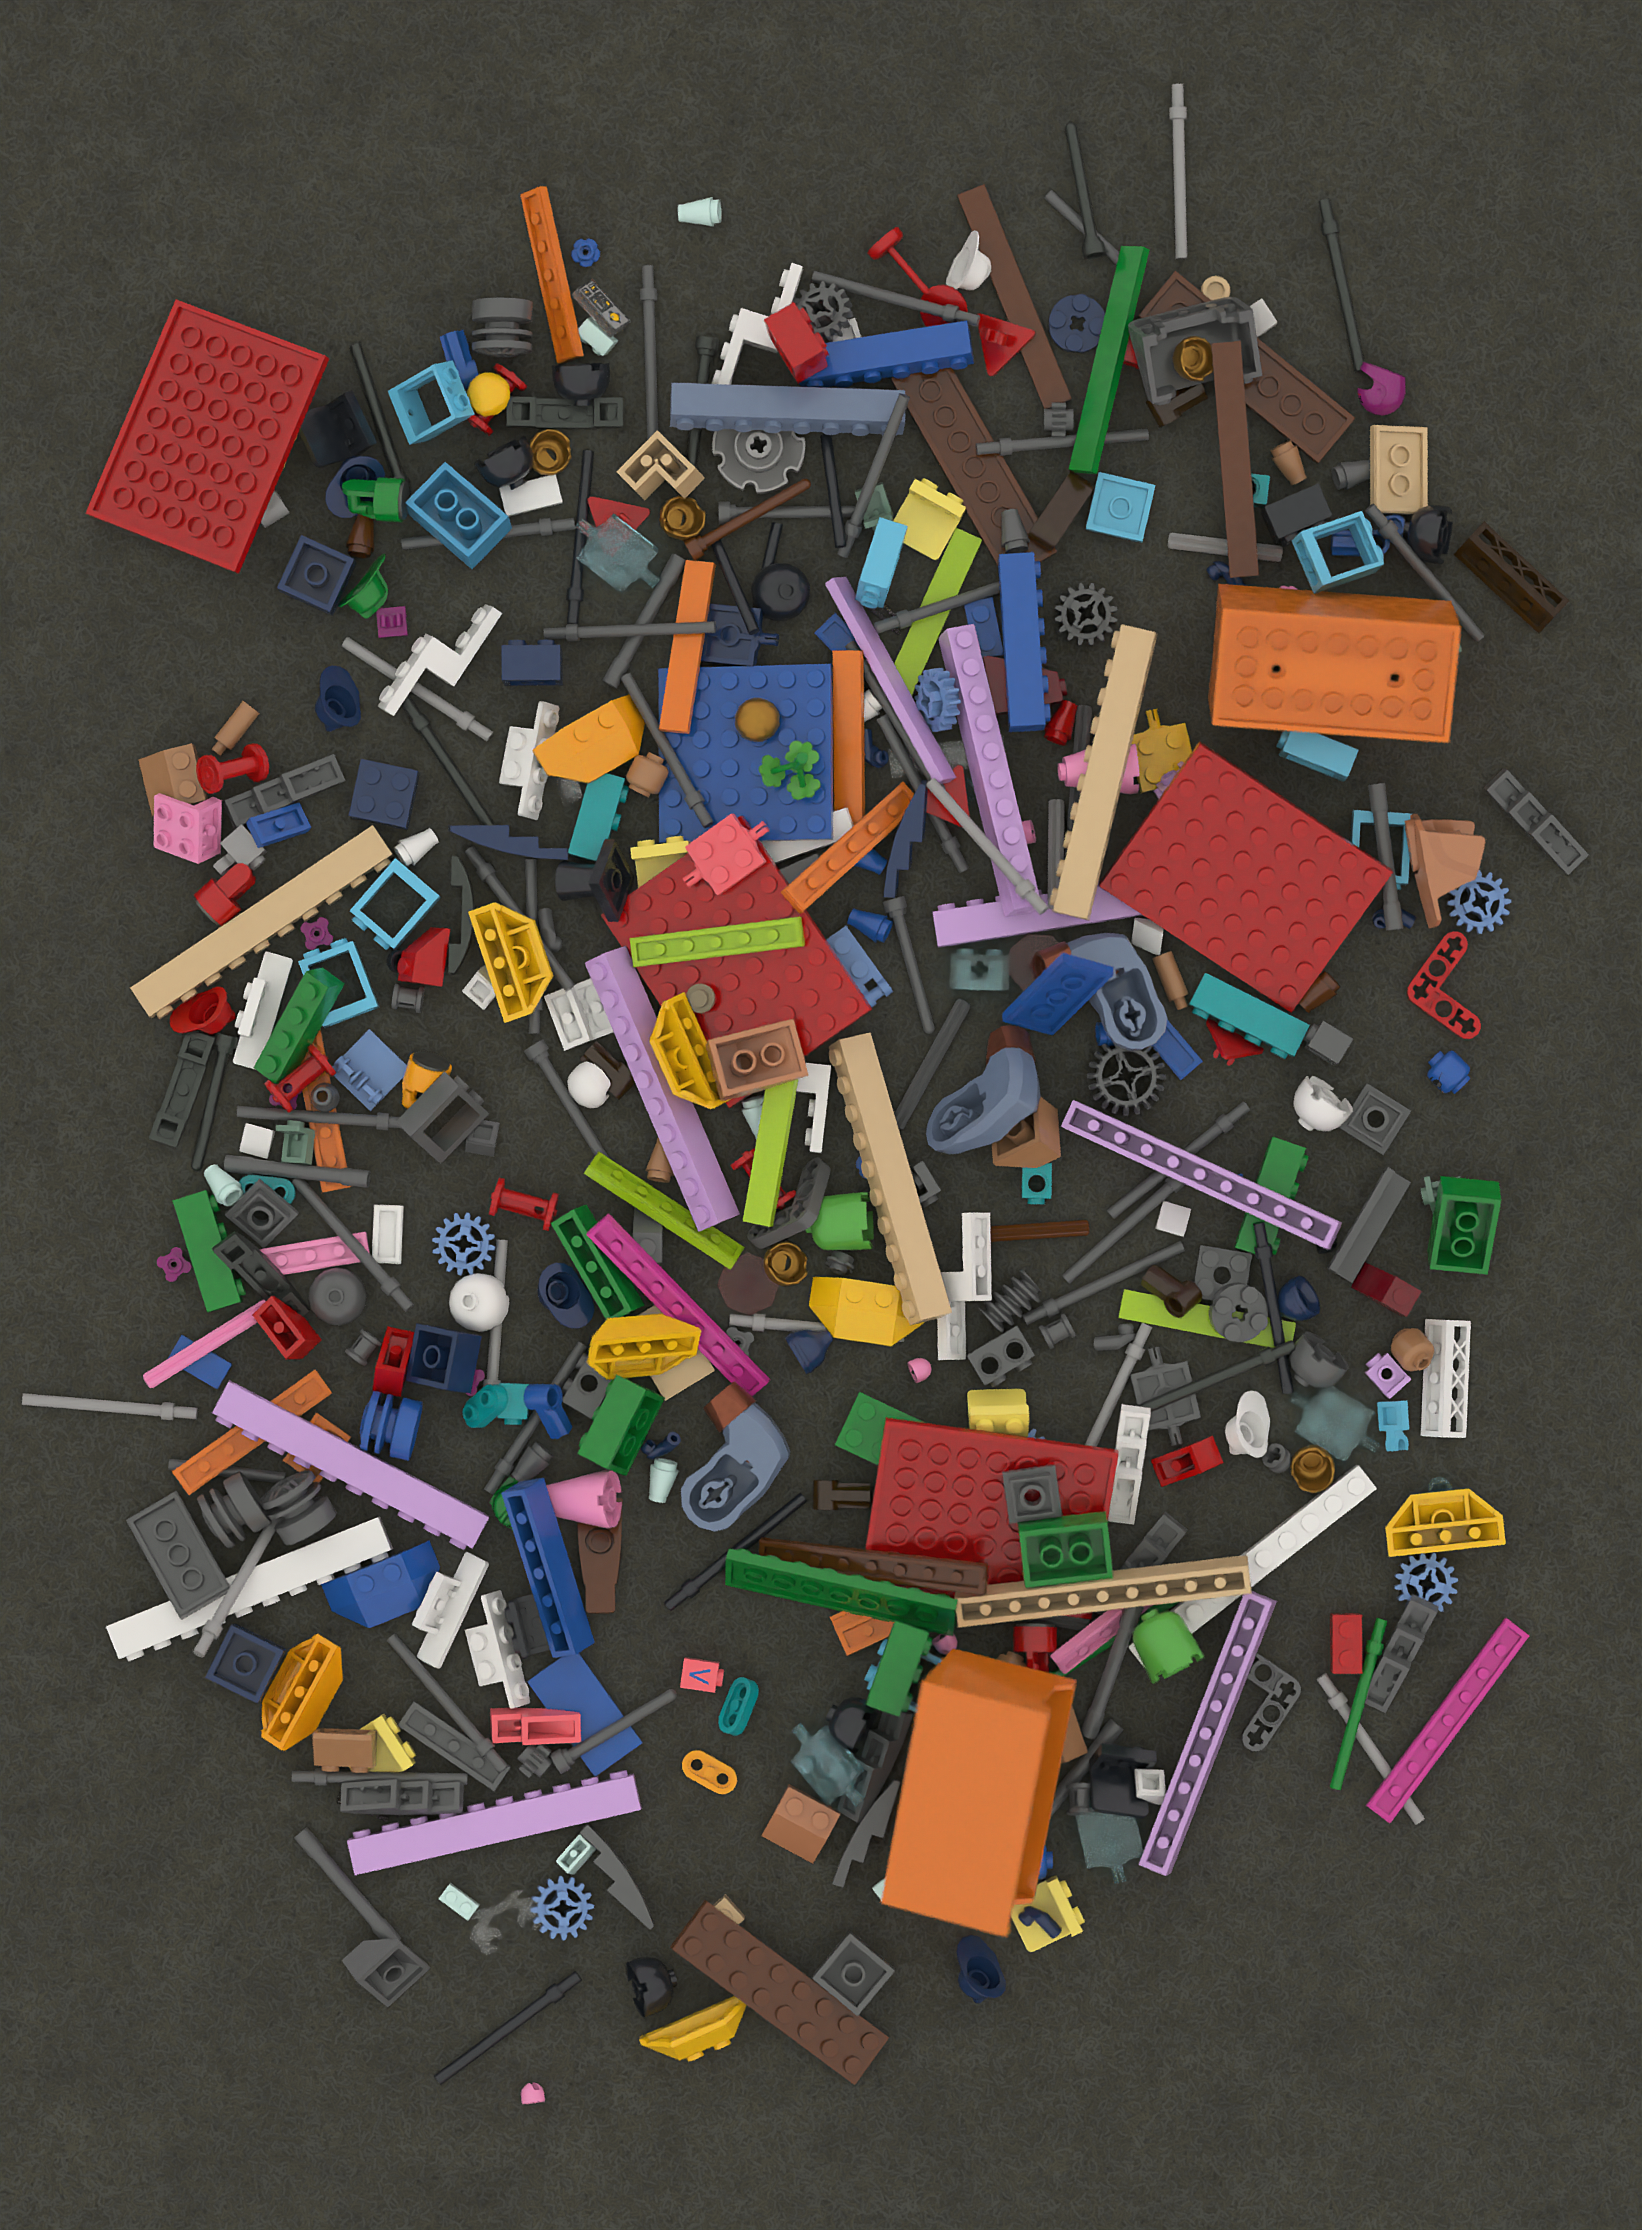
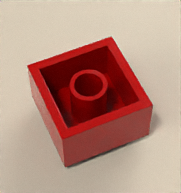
[764,302,829,384]

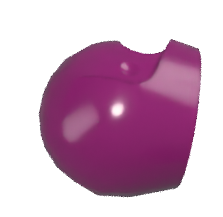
[1357,362,1406,416]

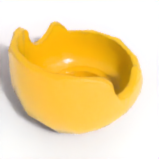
[467,372,510,417]

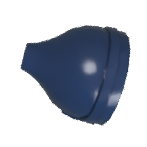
[1278,1275,1320,1321]
[784,1329,833,1375]

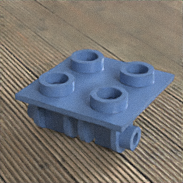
[333,1029,407,1111]

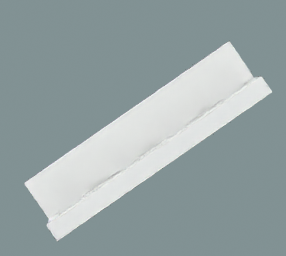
[1421,1319,1471,1438]

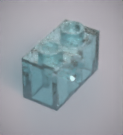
[950,949,1009,992]

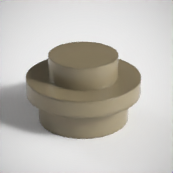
[686,984,715,1013]

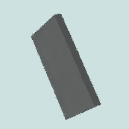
[126,1490,230,1620]

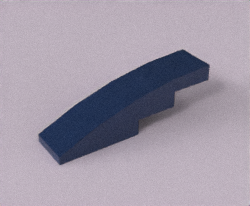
[883,779,929,898]
[448,825,568,860]

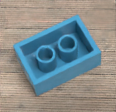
[405,462,512,569]

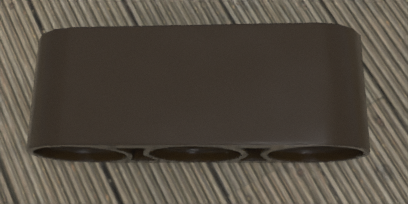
[1028,471,1095,551]

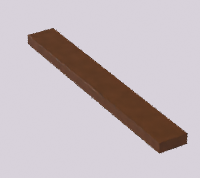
[957,184,1072,409]
[1211,341,1259,578]
[759,1537,988,1595]

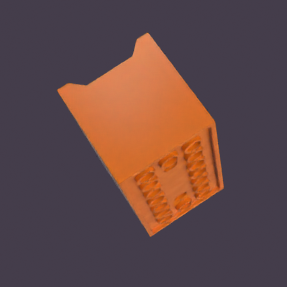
[1208,584,1461,743]
[881,1648,1077,1937]

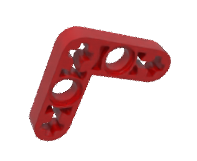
[1407,931,1481,1039]

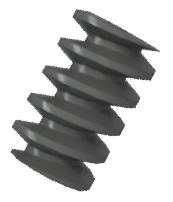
[978,1269,1042,1333]

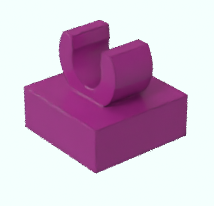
[376,606,408,638]

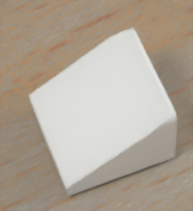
[1250,298,1277,337]
[1131,918,1163,955]
[462,965,496,1010]
[239,1123,275,1159]
[1155,1201,1191,1237]
[1134,1769,1166,1805]

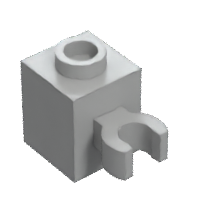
[213,824,267,876]

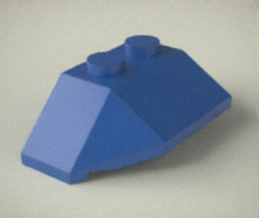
[321,1540,440,1628]

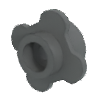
[825,1251,854,1276]
[726,1327,754,1356]

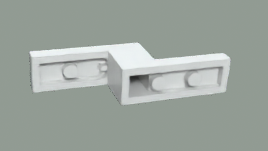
[712,263,803,385]
[378,604,502,716]
[796,1063,831,1153]
[937,1213,992,1360]

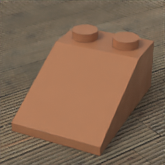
[705,1019,808,1102]

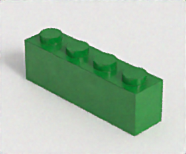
[253,967,344,1084]
[1234,1137,1309,1255]
[173,1190,246,1312]
[551,1204,644,1320]

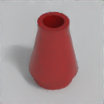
[1044,700,1078,746]

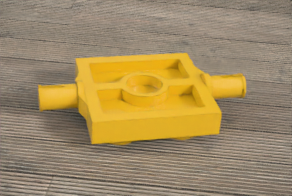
[1132,709,1192,793]

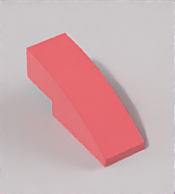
[490,1708,581,1745]

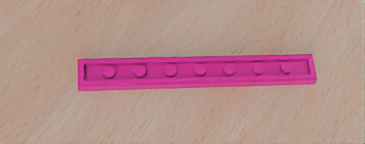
[586,1213,770,1396]
[1366,1618,1529,1823]

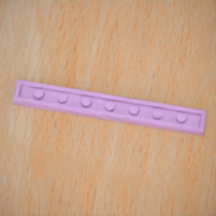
[825,577,957,784]

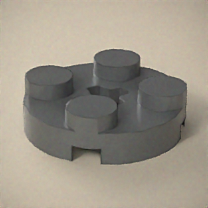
[1209,1283,1268,1342]

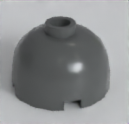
[308,1267,367,1326]
[1290,1331,1349,1388]

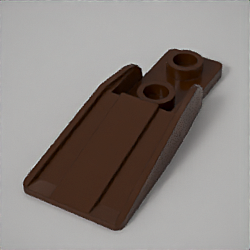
[577,1498,623,1614]

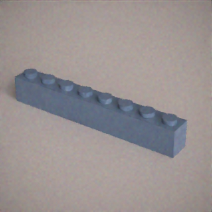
[670,383,905,436]

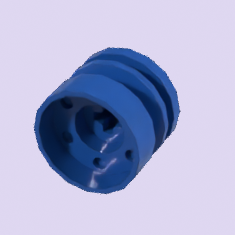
[360,1391,423,1461]

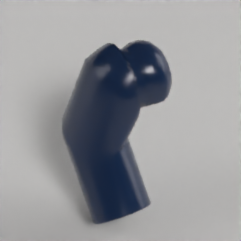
[1206,561,1246,586]
[864,729,889,768]
[1373,908,1417,930]
[641,1432,681,1460]
[1018,1906,1062,1939]

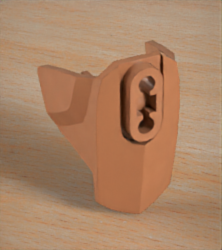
[1404,813,1485,928]

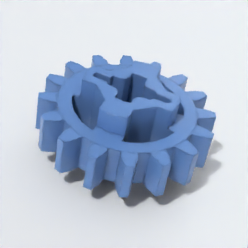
[914,668,961,732]
[1447,870,1511,934]
[432,1212,496,1276]
[1394,1552,1458,1612]
[530,1876,594,1940]

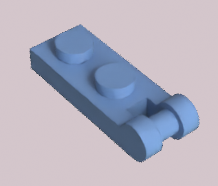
[826,926,893,1007]

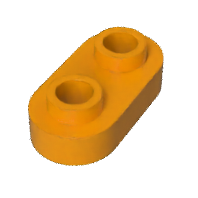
[682,1750,737,1794]

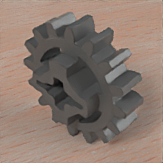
[793,281,854,342]
[1054,583,1117,646]

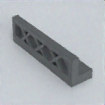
[1327,1167,1411,1283]

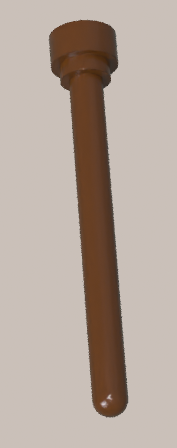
[683,478,811,561]

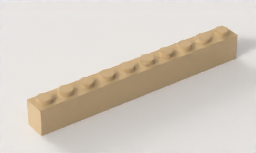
[1050,624,1157,921]
[130,825,394,1019]
[829,1033,952,1326]
[954,1555,1251,1627]

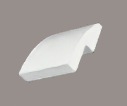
[544,978,614,1051]

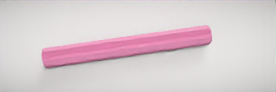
[143,1300,266,1388]

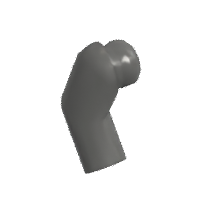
[538,908,562,952]
[1094,1323,1136,1351]

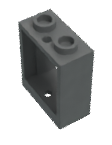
[396,1071,489,1164]

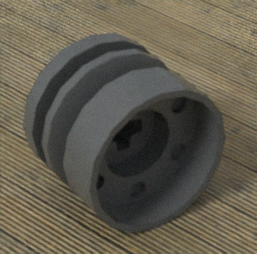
[472,298,533,358]
[259,1470,337,1545]
[197,1471,272,1549]

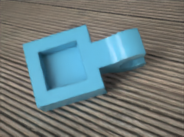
[1377,1400,1409,1452]

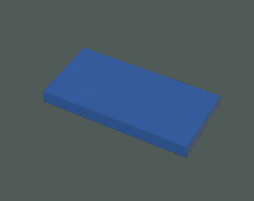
[1002,953,1114,1036]
[527,1653,643,1777]

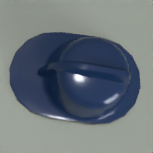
[325,456,385,518]
[315,665,361,732]
[538,1263,594,1329]
[957,1935,1006,2003]

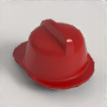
[170,987,236,1034]

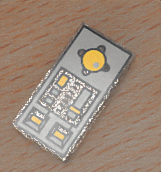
[572,279,631,338]

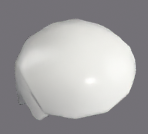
[567,1061,611,1108]

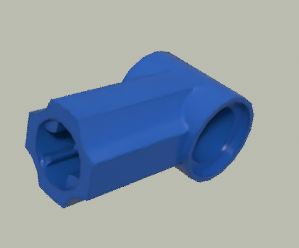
[440,330,479,389]
[1331,530,1390,557]
[524,1384,573,1439]

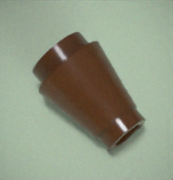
[346,514,374,559]
[1299,970,1341,1013]

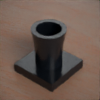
[555,839,635,922]

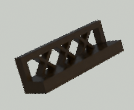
[1454,522,1569,633]

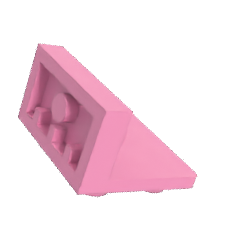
[154,793,222,864]

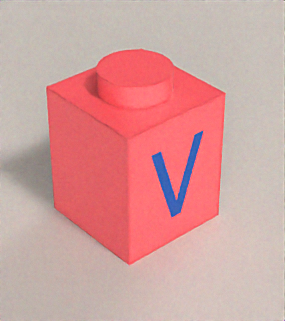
[680,1657,724,1693]

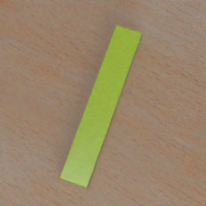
[894,528,982,696]
[630,917,805,967]
[743,1079,798,1227]
[584,1151,745,1270]
[1118,1289,1296,1348]

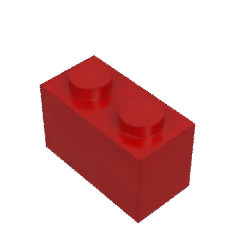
[1330,1613,1362,1674]

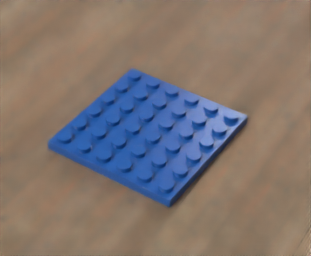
[658,664,833,844]

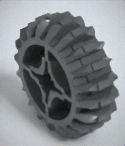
[1087,1044,1166,1116]

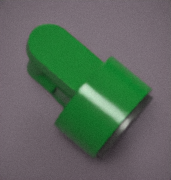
[342,477,409,522]

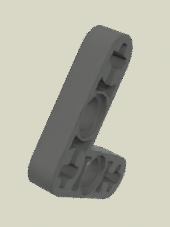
[747,1157,831,1249]
[1242,1653,1301,1751]

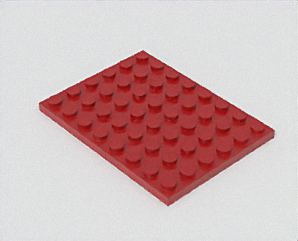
[86,300,329,574]
[1099,742,1393,1013]
[601,816,873,1108]
[865,1418,1119,1619]

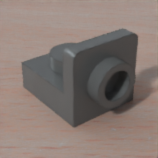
[912,1161,941,1208]

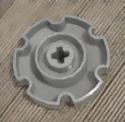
[712,429,805,494]

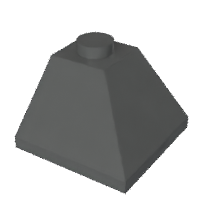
[342,1938,431,2007]

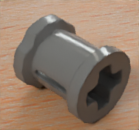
[391,983,425,1013]
[1038,1314,1076,1350]
[345,1328,382,1366]
[1066,1783,1093,1816]

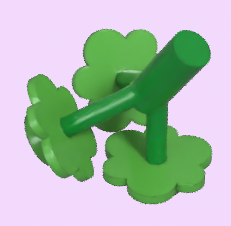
[759,740,821,800]

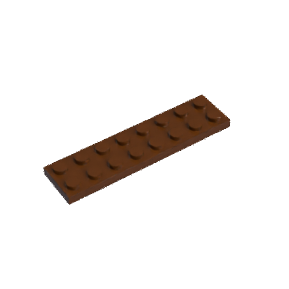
[1138,271,1355,464]
[891,368,1057,567]
[670,1900,889,2085]

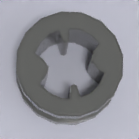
[1262,1443,1292,1473]

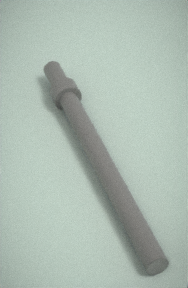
[1169,84,1187,259]
[342,637,493,741]
[926,778,1049,915]
[483,1240,508,1387]
[729,1313,904,1342]
[1085,1323,1152,1447]
[22,1393,198,1420]
[193,1516,283,1657]
[1317,1673,1425,1825]

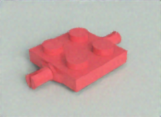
[682,814,770,895]

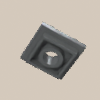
[1339,1083,1411,1155]
[225,1178,299,1248]
[1194,1245,1252,1300]
[1002,1464,1062,1523]

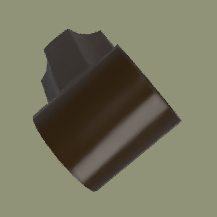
[1146,383,1208,428]
[580,1041,635,1100]
[1141,1265,1202,1318]
[813,1480,870,1510]

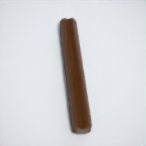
[990,1220,1089,1242]

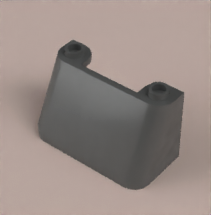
[1128,297,1263,405]

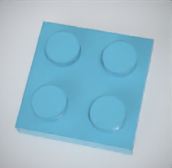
[1085,472,1156,543]

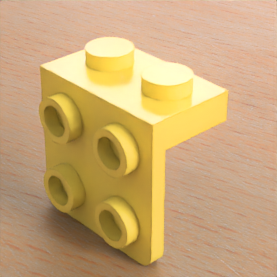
[893,478,966,560]
[630,836,691,888]
[967,1389,1029,1437]
[349,1714,416,1772]
[1011,1875,1085,1952]

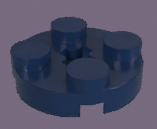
[1049,294,1105,353]

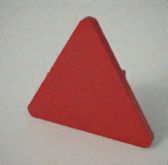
[978,313,1035,376]
[587,496,650,558]
[926,765,969,828]
[1206,1019,1264,1066]

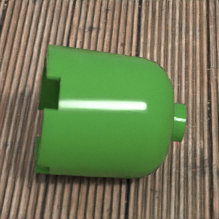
[806,1192,874,1250]
[1132,1609,1205,1684]

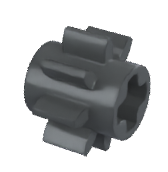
[1044,402,1074,437]
[517,1744,553,1778]

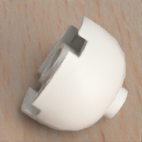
[1294,1076,1353,1131]
[449,1273,509,1332]

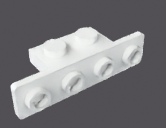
[499,701,559,820]
[233,952,293,1070]
[412,1552,489,1669]
[465,1590,530,1709]

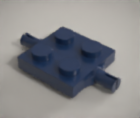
[701,604,779,667]

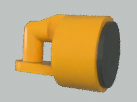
[402,1051,452,1109]

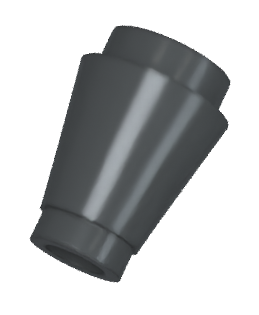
[1331,460,1370,491]
[1001,509,1030,554]
[310,1083,340,1112]
[512,1441,553,1482]

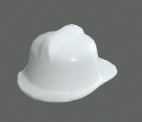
[946,230,991,291]
[1225,1390,1270,1458]

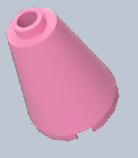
[1057,744,1139,795]
[546,1470,622,1528]

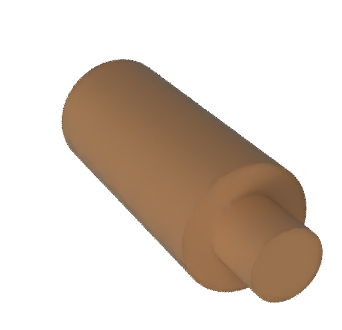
[212,701,260,756]
[1152,951,1189,1010]

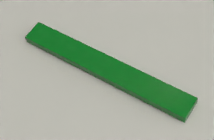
[1068,246,1149,474]

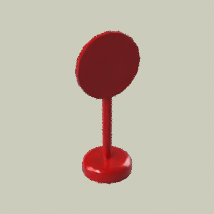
[867,226,968,327]

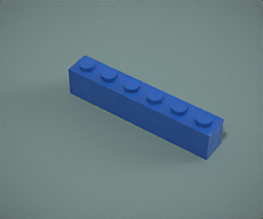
[800,321,974,388]
[998,552,1050,732]
[501,1478,595,1658]

